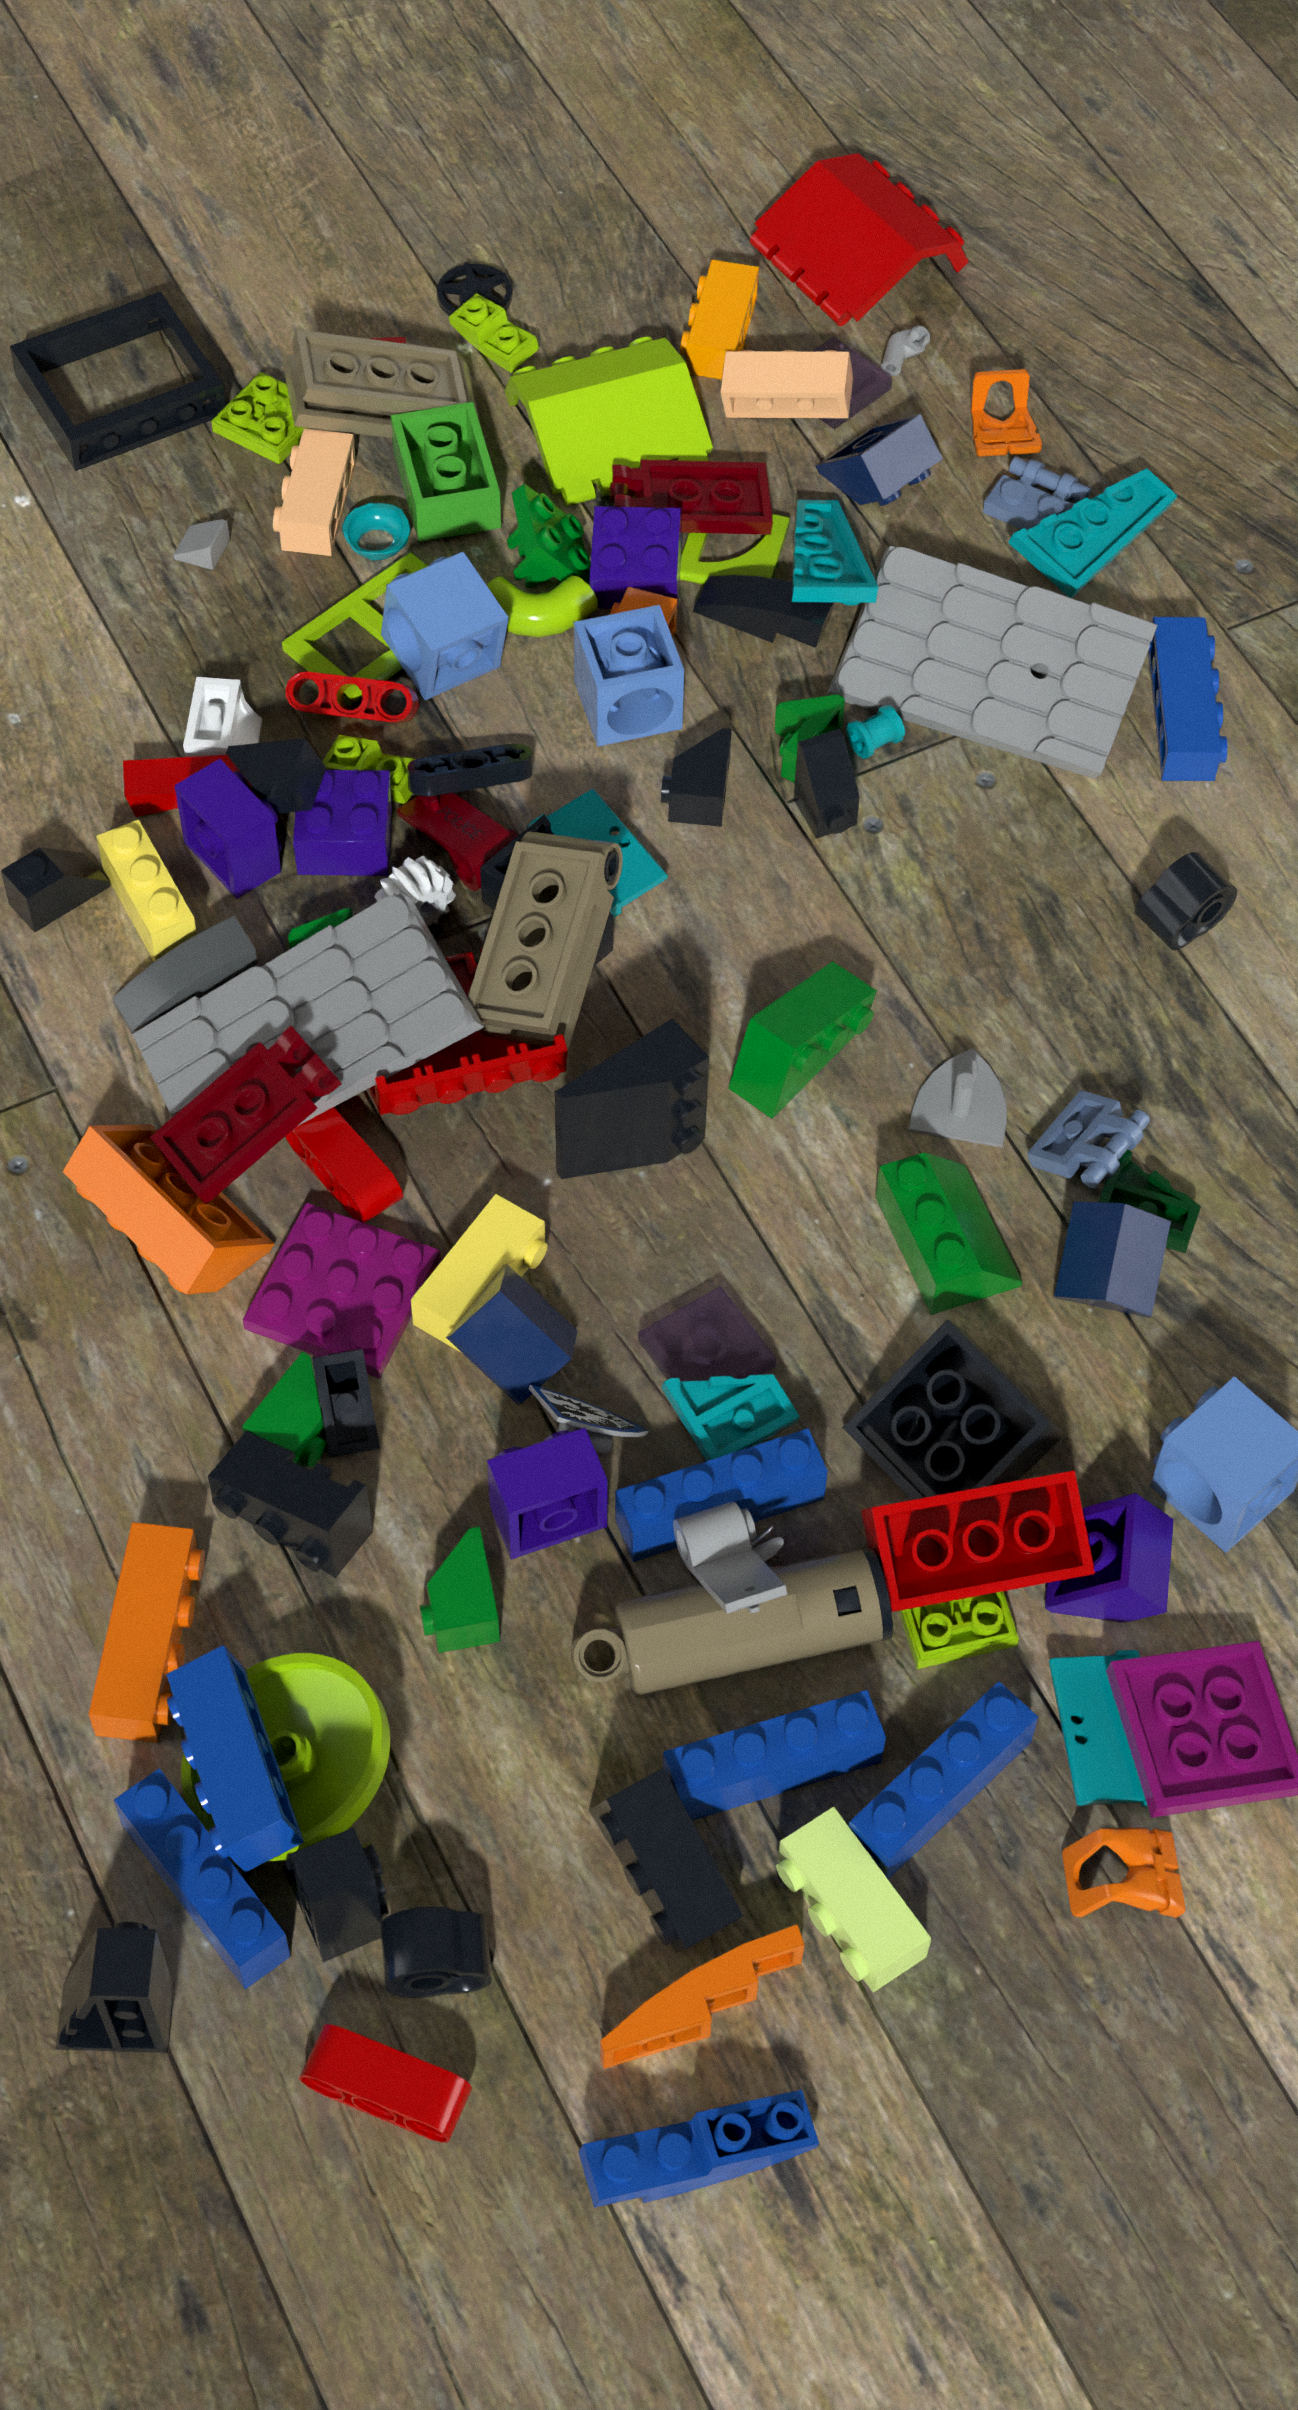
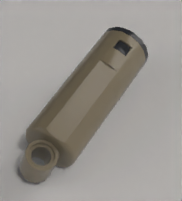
[571,1546,893,1695]

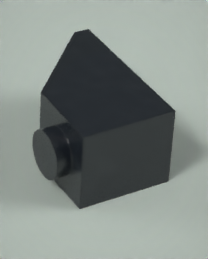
[661,728,732,827]
[794,729,860,839]
[226,738,326,814]
[1,847,111,933]

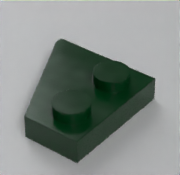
[1098,1149,1201,1254]

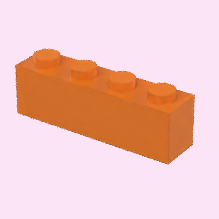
[88,1522,205,1743]

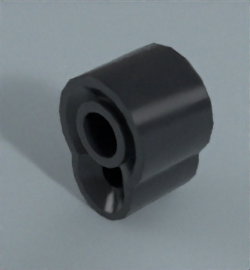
[1135,852,1237,950]
[380,1906,492,1998]

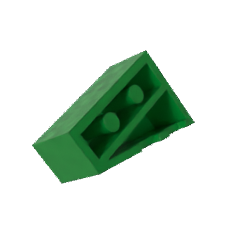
[728,961,877,1119]

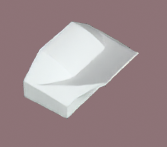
[183,677,262,757]

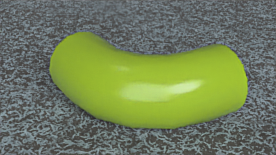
[487,575,598,638]

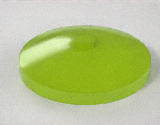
[181,1653,390,1861]

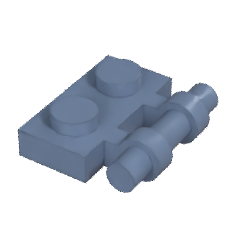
[983,457,1091,530]
[1027,1090,1150,1188]

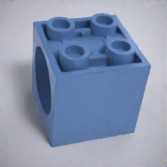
[381,552,509,700]
[574,605,684,747]
[1150,1376,1298,1553]

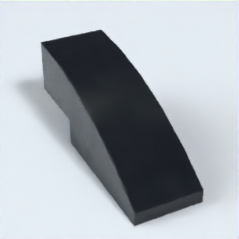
[693,575,835,648]

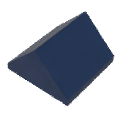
[1054,1201,1171,1318]
[446,1264,577,1405]

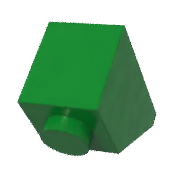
[242,1352,326,1468]
[419,1526,500,1653]

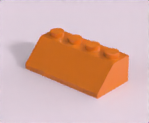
[63,1124,275,1295]

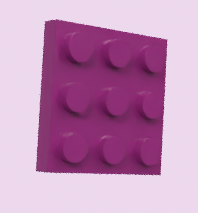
[243,1203,441,1379]
[1106,1641,1298,1818]

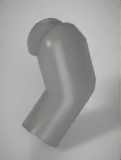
[881,325,930,376]

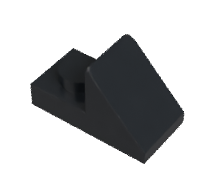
[312,1348,380,1458]

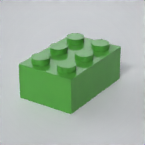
[391,402,501,542]

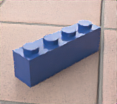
[1148,617,1228,781]
[615,1428,828,1562]
[166,1645,304,1872]
[849,1681,1038,1879]
[662,1690,886,1821]
[114,1768,291,1990]

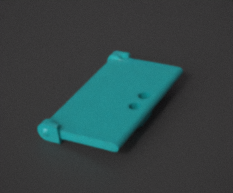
[526,789,668,918]
[1049,1650,1148,1807]

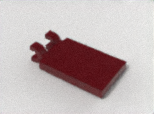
[609,460,773,535]
[150,1026,342,1205]

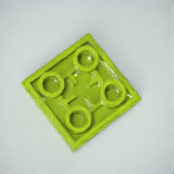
[211,372,310,465]
[898,1591,1019,1669]

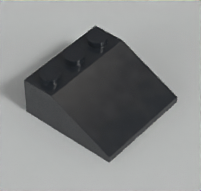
[555,1018,709,1179]
[842,1319,1066,1500]

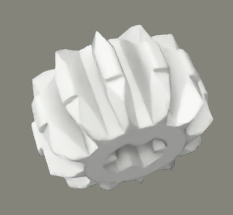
[374,856,456,927]

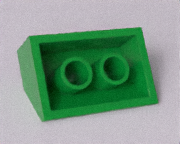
[875,1152,1022,1315]

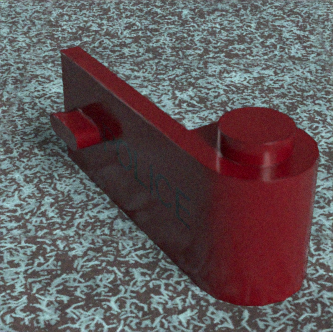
[396,793,518,891]

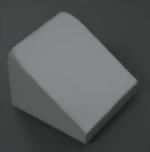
[173,519,230,570]

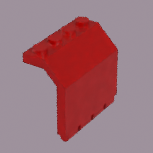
[749,153,969,327]
[368,949,568,1115]

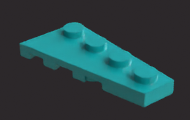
[1008,468,1178,598]
[792,500,879,606]

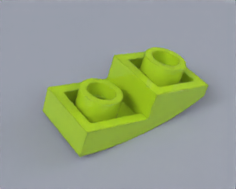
[448,293,539,373]
[322,735,415,804]

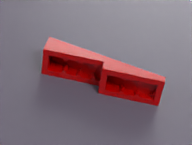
[123,755,261,817]

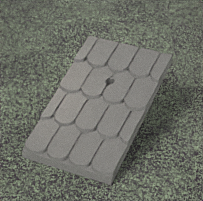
[826,545,1158,779]
[132,892,484,1125]

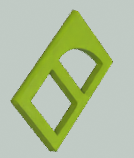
[633,495,790,585]
[282,552,428,706]

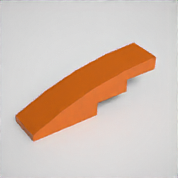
[600,1924,805,2069]

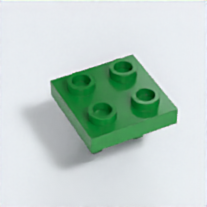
[507,484,591,588]

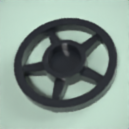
[437,262,512,316]

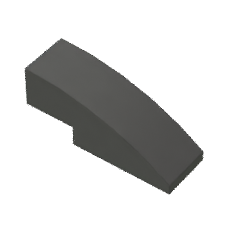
[113,916,258,1036]

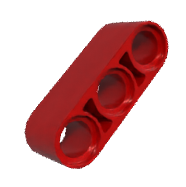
[285,671,419,724]
[285,1107,403,1223]
[299,2024,472,2143]

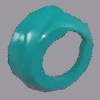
[342,503,410,561]

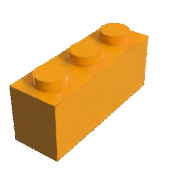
[680,260,759,380]

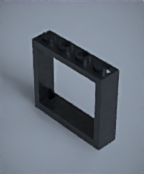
[10,291,226,471]

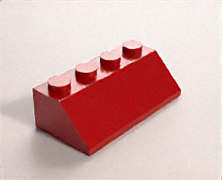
[861,1470,1095,1612]

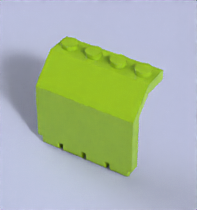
[505,337,713,506]

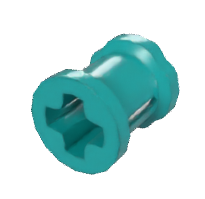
[846,705,905,759]

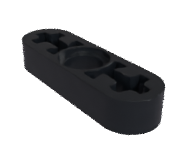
[407,744,533,796]

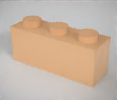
[720,350,853,418]
[273,428,356,556]

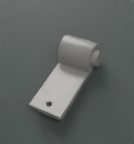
[673,1501,788,1614]

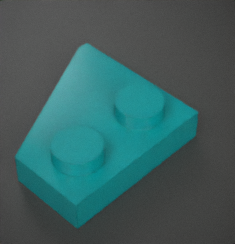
[661,1374,800,1461]

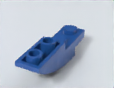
[578,2089,819,2208]

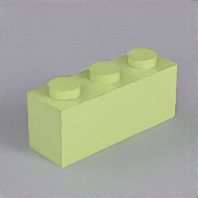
[776,1807,931,1993]

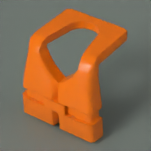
[971,369,1043,457]
[1062,1827,1186,1918]

